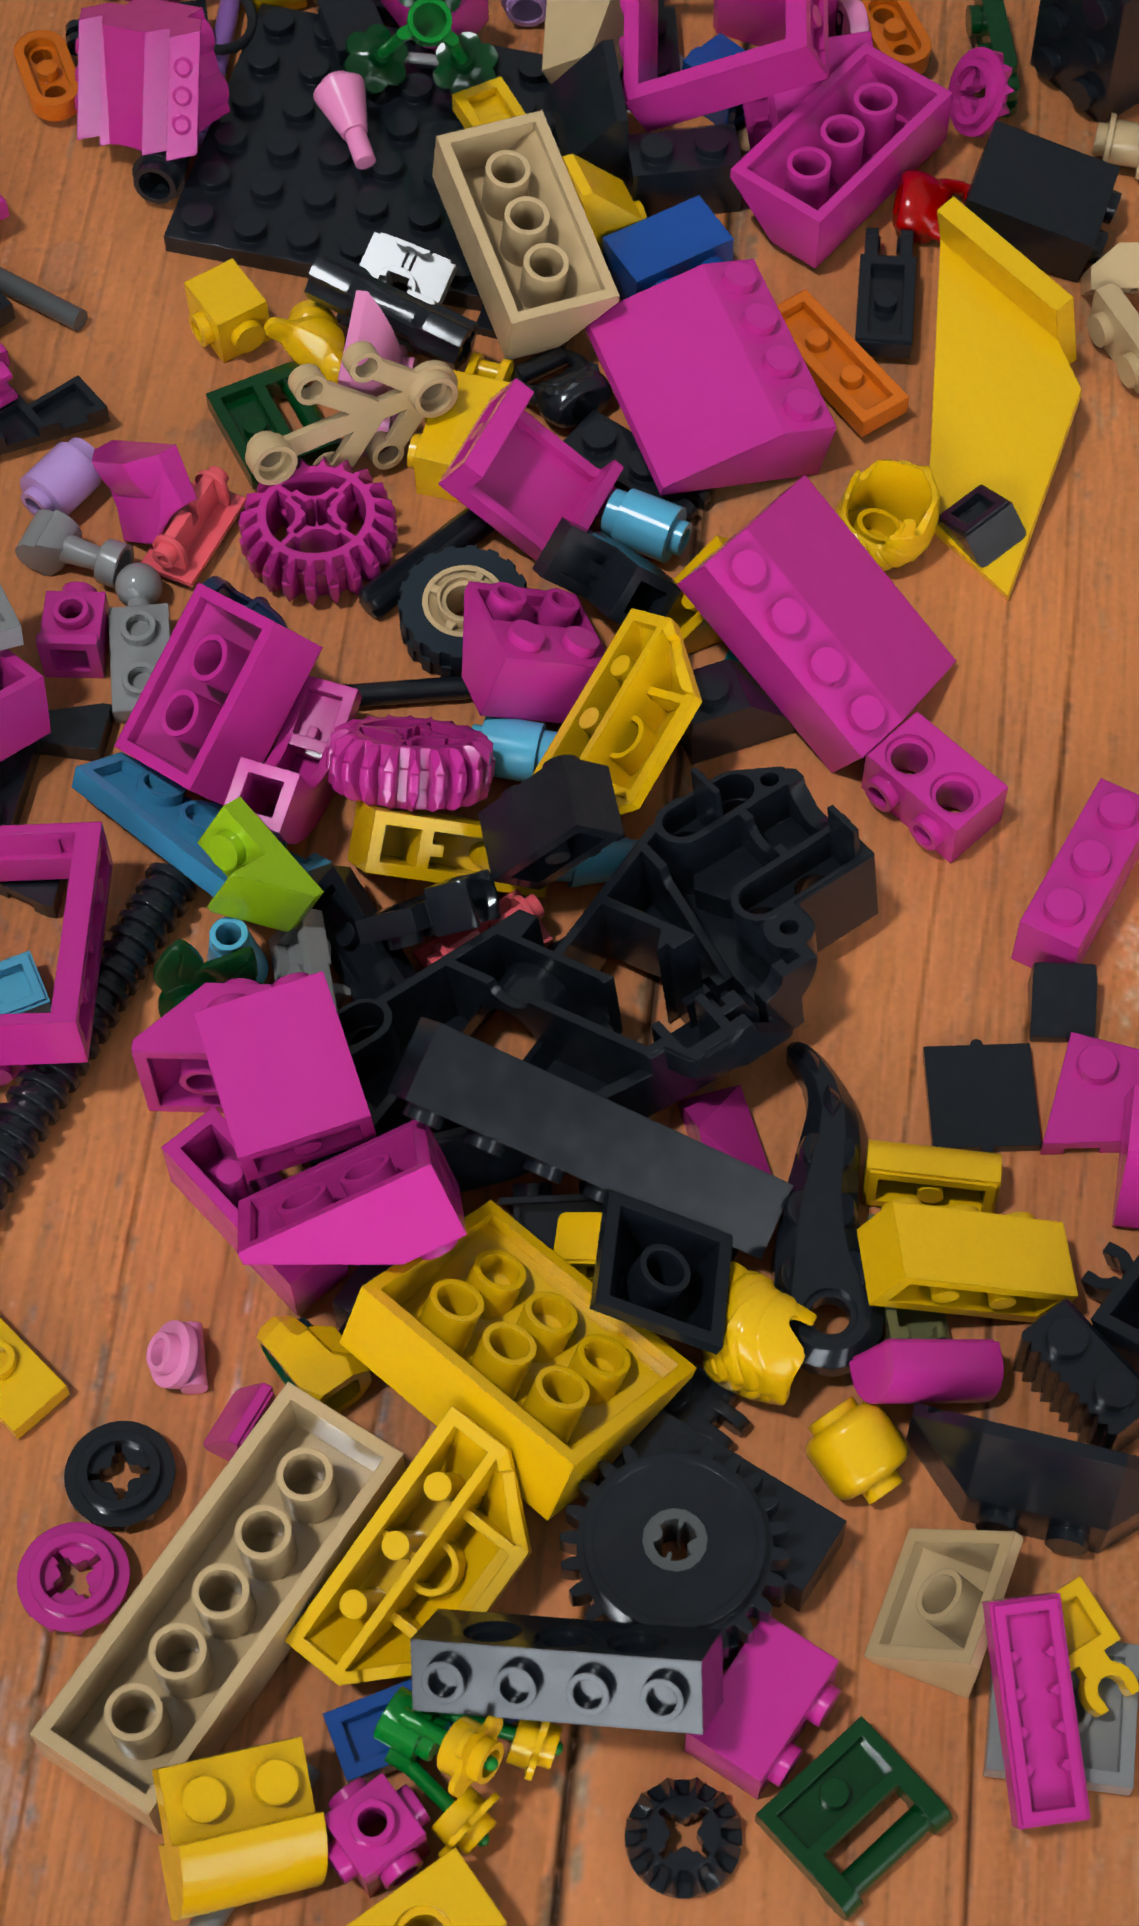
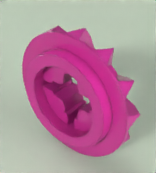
[948,47,1015,138]
[17,1522,132,1636]

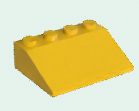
[339,1200,697,1521]

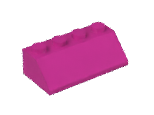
[730,42,953,269]

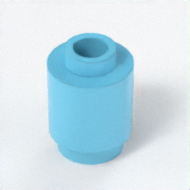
[600,488,692,563]
[472,716,557,782]

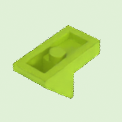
[197,797,324,932]

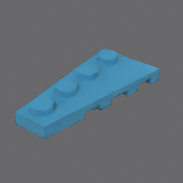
[72,752,333,897]

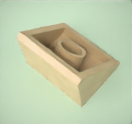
[864,1528,1024,1699]

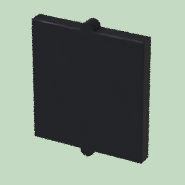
[922,1039,1041,1153]

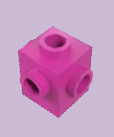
[324,1773,431,1898]

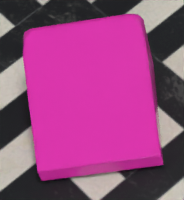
[203,1382,275,1461]

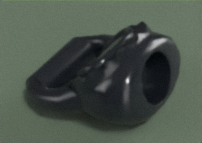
[510,347,613,428]

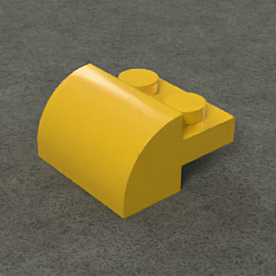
[152,1737,328,1921]

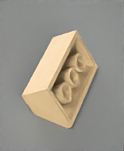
[432,110,620,360]

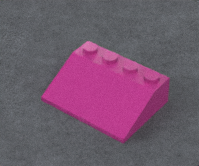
[585,259,837,495]
[677,475,956,773]

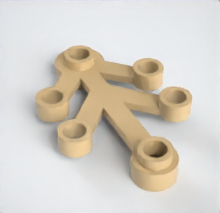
[245,341,458,486]

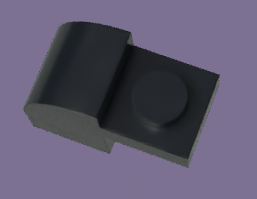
[532,517,681,625]

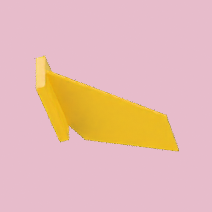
[930,196,1082,601]

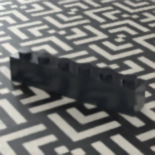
[387,1017,794,1262]

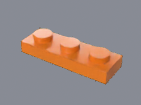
[777,289,909,437]

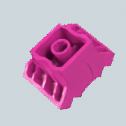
[75,0,231,161]

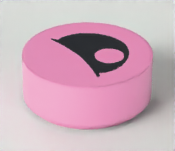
[835,0,869,36]

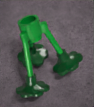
[343,0,499,94]

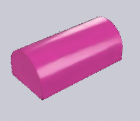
[849,1339,1004,1404]

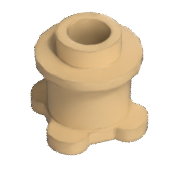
[1092,113,1139,180]

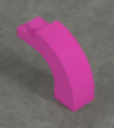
[224,675,362,845]

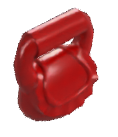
[892,170,970,244]

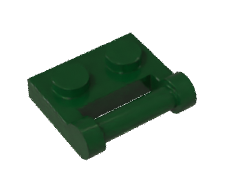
[206,362,343,490]
[755,1716,953,1920]

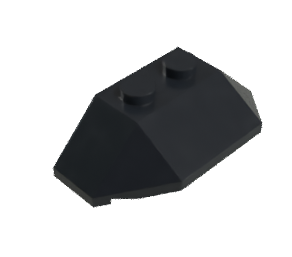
[906,1403,1139,1556]

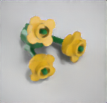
[373,1686,563,1858]

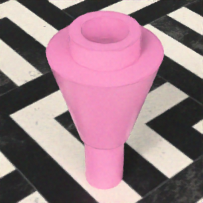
[313,71,376,169]

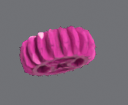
[239,455,398,606]
[326,715,495,812]

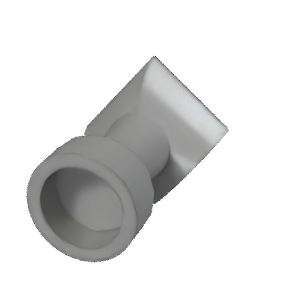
[15,509,134,588]

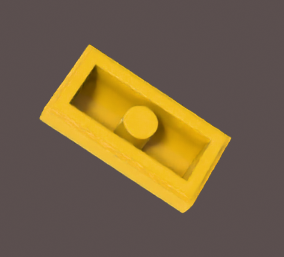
[861,1139,1002,1213]

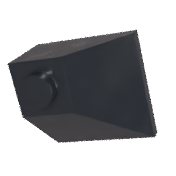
[590,1190,733,1355]

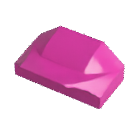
[91,440,197,544]

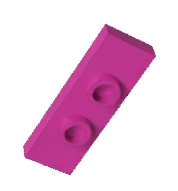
[982,1592,1091,1829]

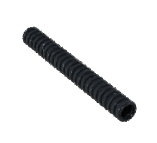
[0,862,197,1210]

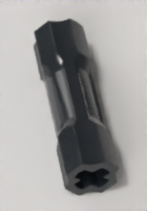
[304,250,479,371]

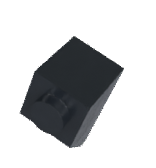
[680,659,797,765]

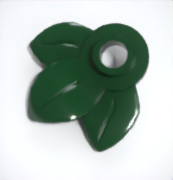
[153,939,264,1017]

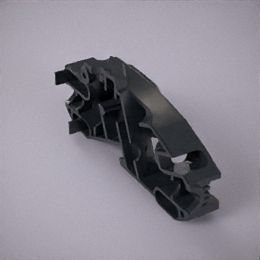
[301,766,878,1193]

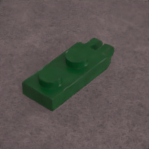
[966,0,1020,117]

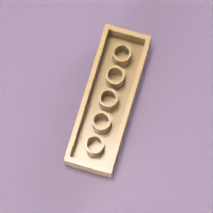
[30,1382,406,1836]

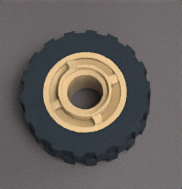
[398,545,527,677]

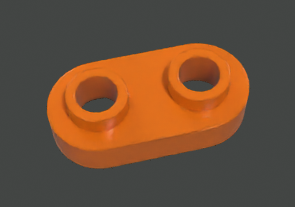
[860,0,932,74]
[13,30,78,121]

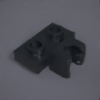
[355,869,501,951]

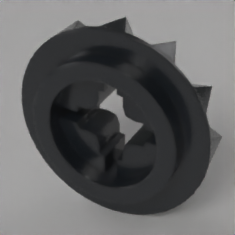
[64,1421,177,1532]
[625,1777,742,1899]

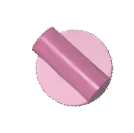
[146,1320,208,1395]

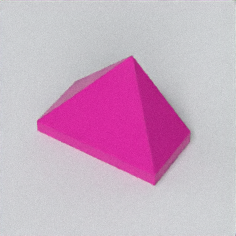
[678,1085,772,1175]

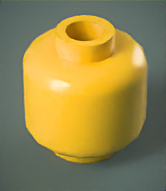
[805,1396,909,1505]

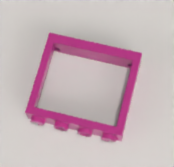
[619,0,829,132]
[0,821,113,1066]

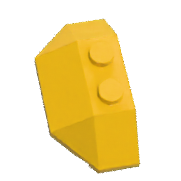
[532,608,702,815]
[284,1406,532,1686]

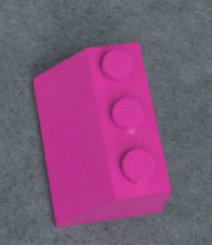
[114,582,323,806]

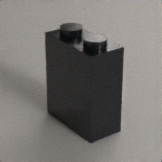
[964,121,1122,283]

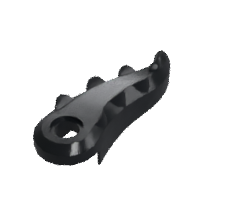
[771,1041,885,1377]

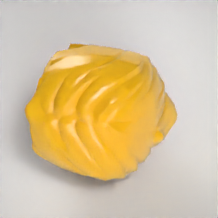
[835,459,940,571]
[702,1262,816,1405]

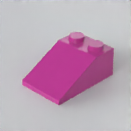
[237,1120,467,1265]

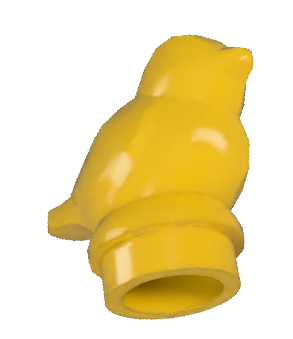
[264,300,346,384]

